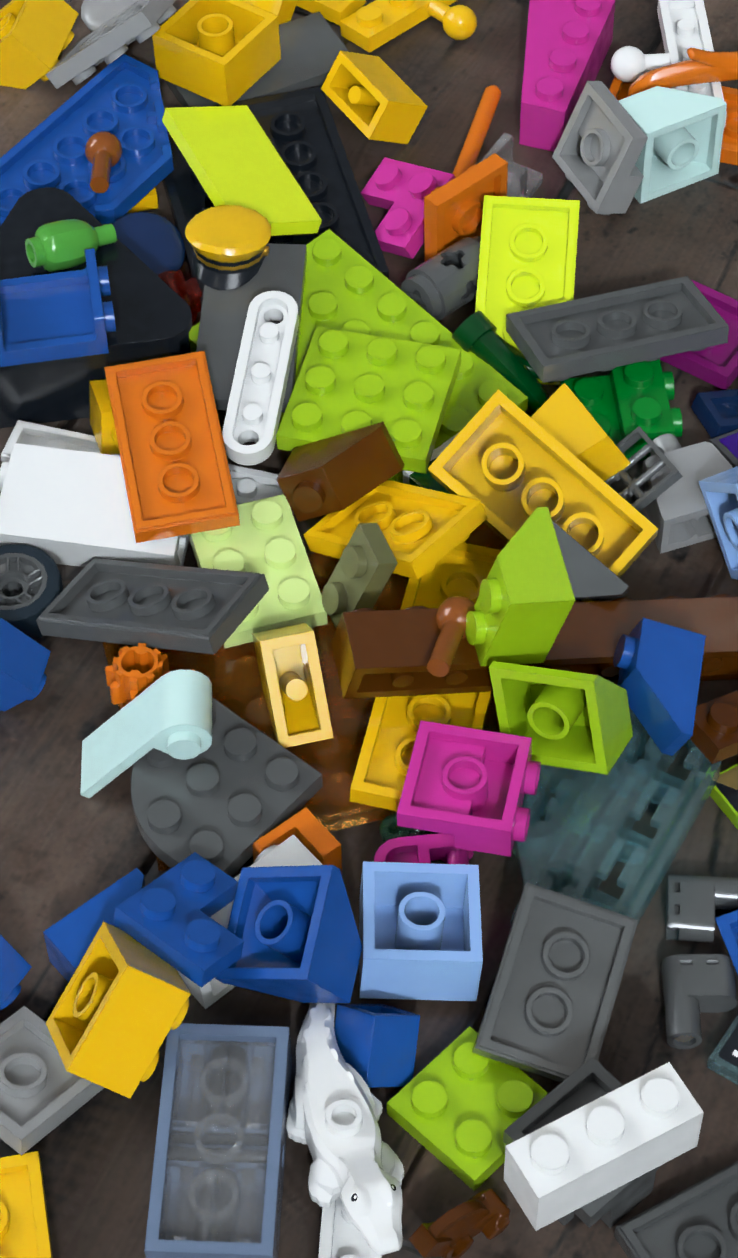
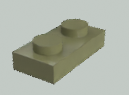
[321,523,398,628]

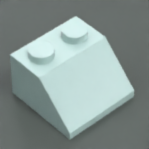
[618,86,727,204]

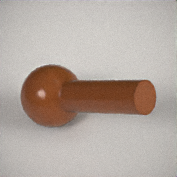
[85,131,122,193]
[427,596,475,677]

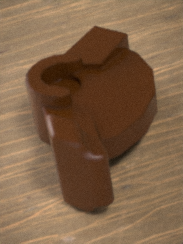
[409,1189,510,1258]

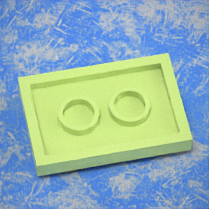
[188,494,328,649]

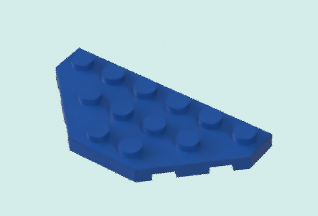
[0,54,174,226]

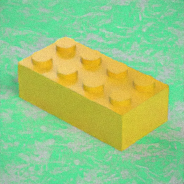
[428,389,658,602]

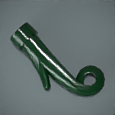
[452,311,554,417]

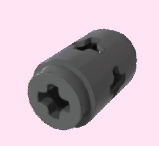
[400,236,481,321]

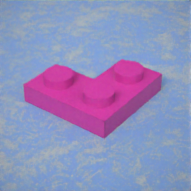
[361,157,455,259]

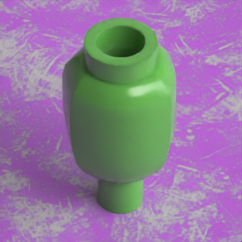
[25,219,117,272]

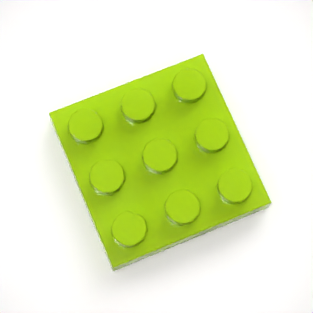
[276,326,461,474]

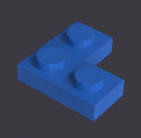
[113,852,244,988]

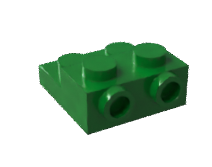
[560,359,683,461]

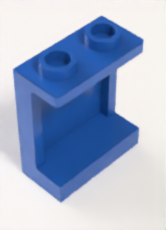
[0,248,116,367]

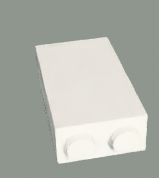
[0,443,189,567]

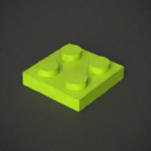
[387,1026,548,1191]

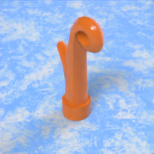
[627,48,738,97]

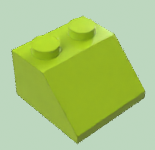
[465,507,576,666]
[489,661,633,775]

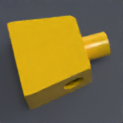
[531,383,631,481]

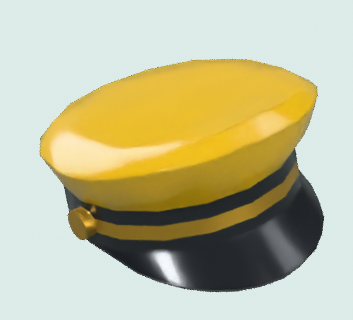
[185,205,271,290]

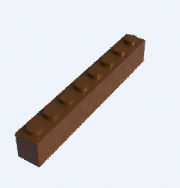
[331,594,738,699]

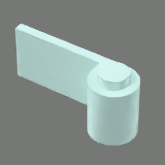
[80,669,212,799]

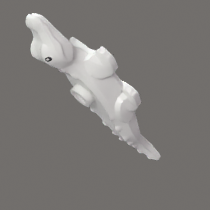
[285,1003,404,1255]

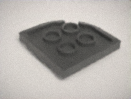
[131,698,323,877]

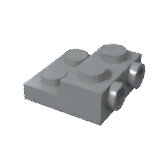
[552,81,648,215]

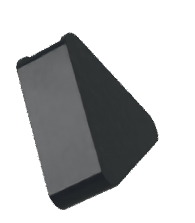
[0,187,192,428]

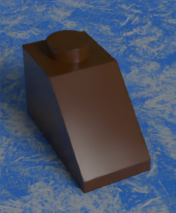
[276,422,404,522]

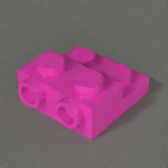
[397,720,541,857]

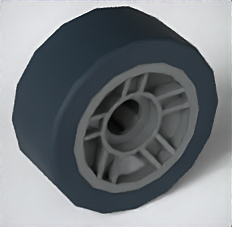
[0,544,63,640]

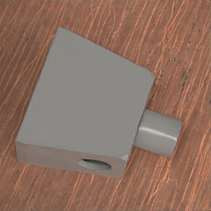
[640,434,733,554]

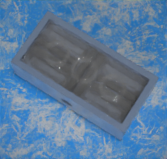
[144,1023,292,1258]

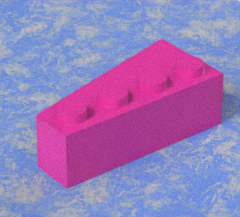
[519,0,615,152]

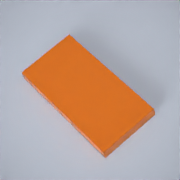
[104,350,240,543]

